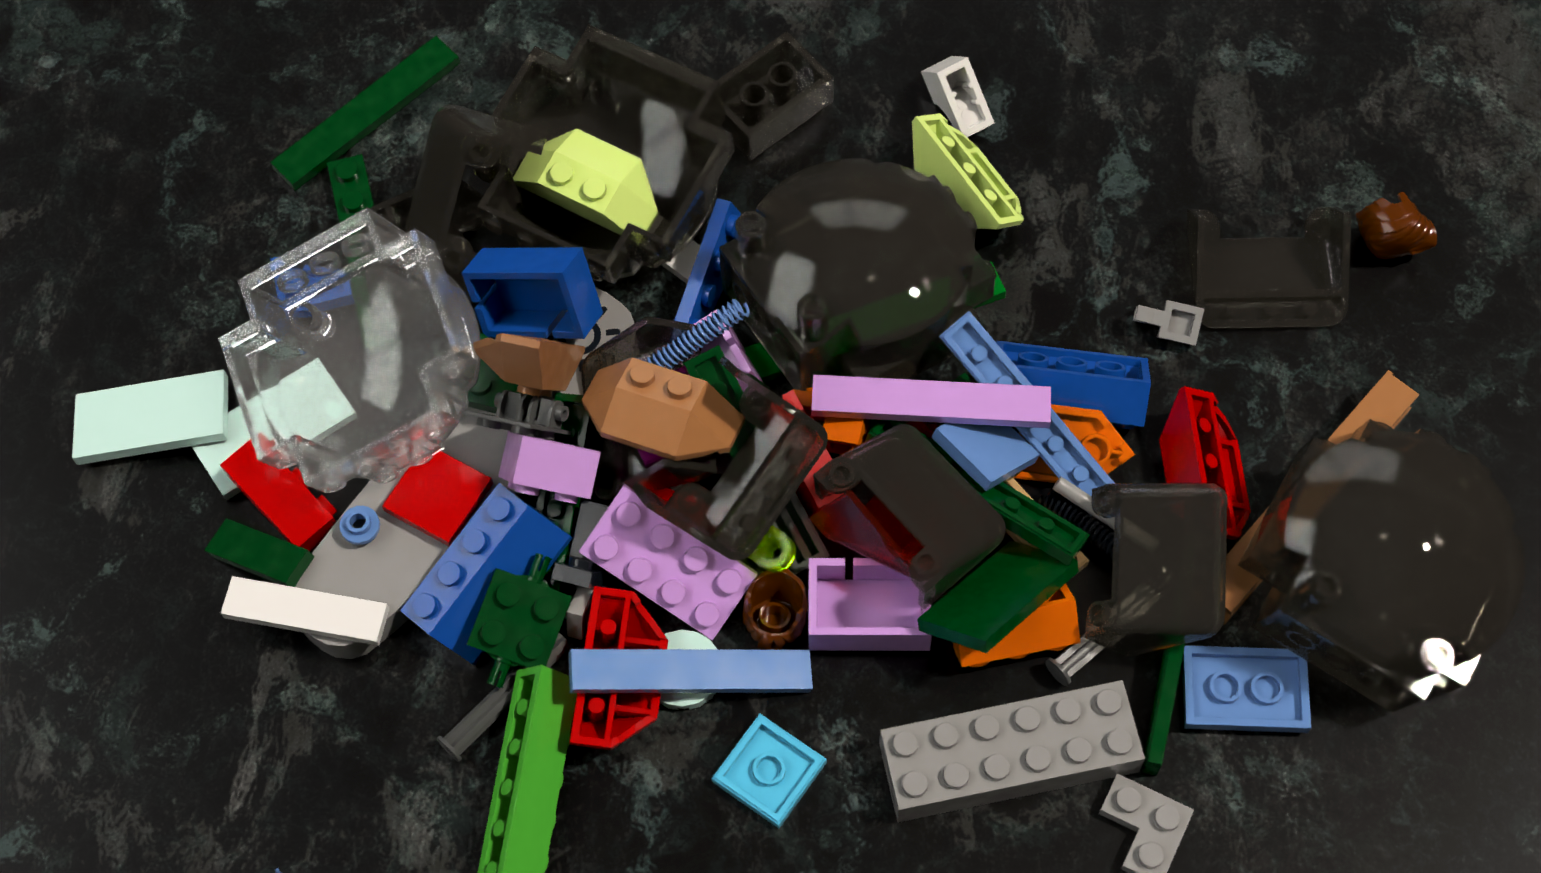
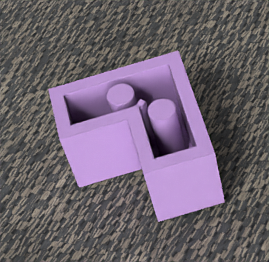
[498,431,601,504]

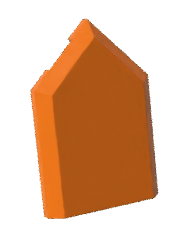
[1014,404,1135,483]

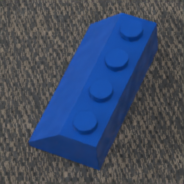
[996,340,1151,429]
[400,483,573,665]

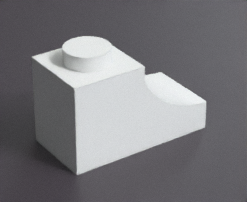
[921,56,994,137]

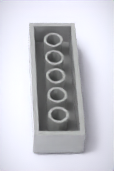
[879,680,1145,822]

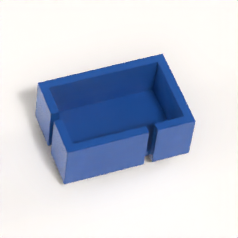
[461,247,603,339]

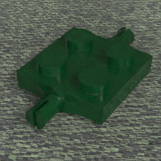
[466,553,572,689]

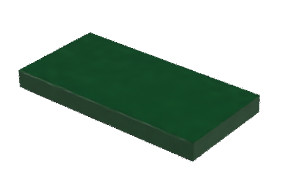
[917,541,1079,653]

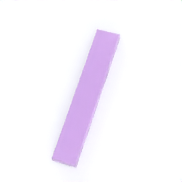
[811,375,1051,428]

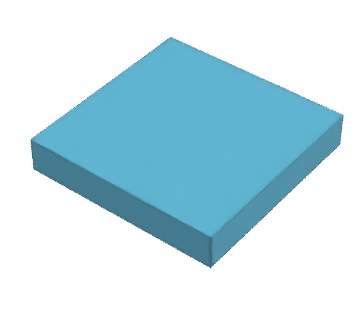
[712,714,827,828]

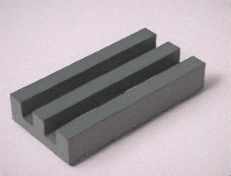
[757,485,830,574]

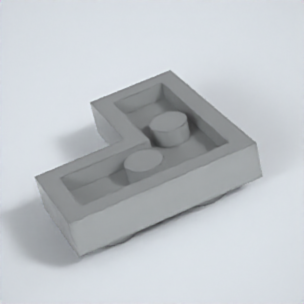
[1099,773,1194,873]

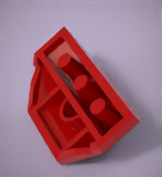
[1159,386,1251,540]
[570,586,668,750]

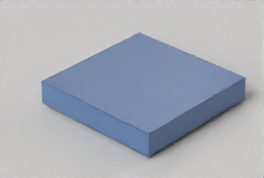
[931,423,1040,491]

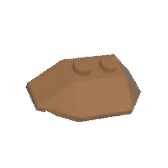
[472,333,585,397]
[582,357,745,461]

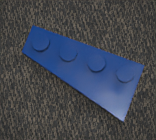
[668,198,753,339]

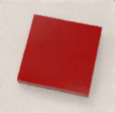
[382,443,493,546]

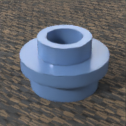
[339,506,380,545]

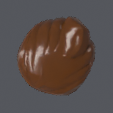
[1355,192,1437,260]
[743,566,809,650]

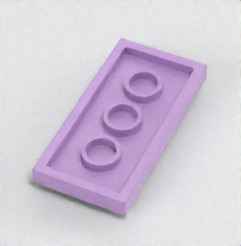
[579,484,757,641]

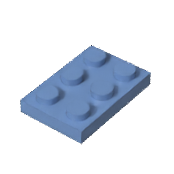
[1182,645,1311,733]

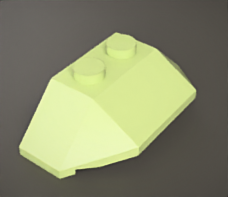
[912,113,1024,229]
[511,128,659,245]

